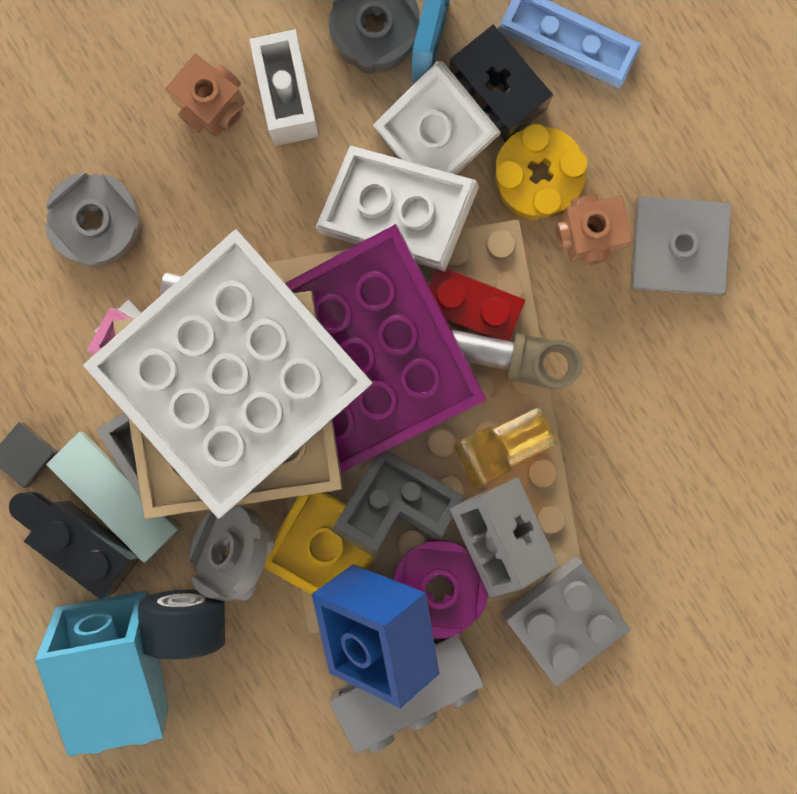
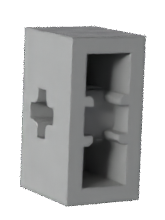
[449,477,559,598]

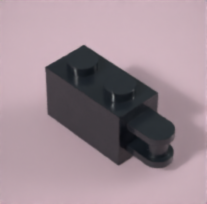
[9,492,140,599]

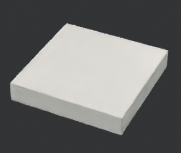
[373,61,501,175]

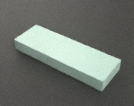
[46,431,180,563]

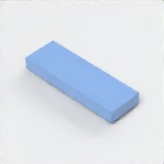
[498,0,642,89]

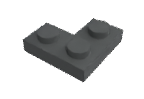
[331,450,464,556]

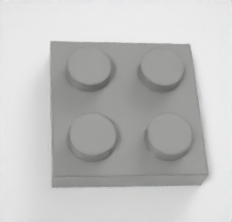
[501,556,630,687]

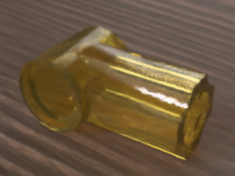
[453,407,557,488]

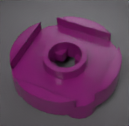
[392,540,488,639]

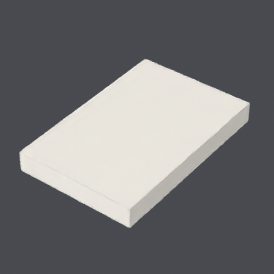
[315,145,479,272]

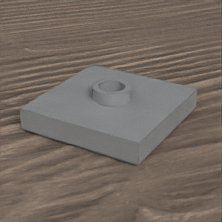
[630,196,731,296]

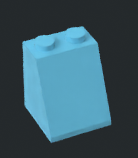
[35,590,168,757]

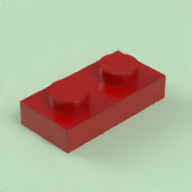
[429,268,526,341]

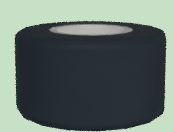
[138,589,225,660]

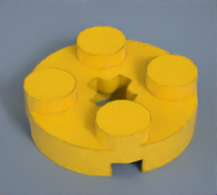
[494,124,587,220]

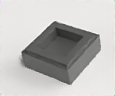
[0,422,58,488]

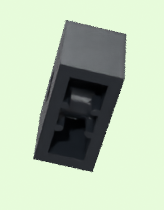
[449,24,553,142]

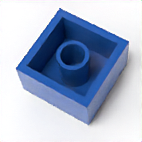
[312,564,440,709]

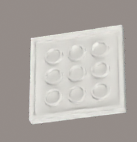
[83,229,373,519]

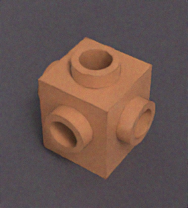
[165,53,245,137]
[556,194,633,265]

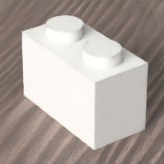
[249,29,319,146]

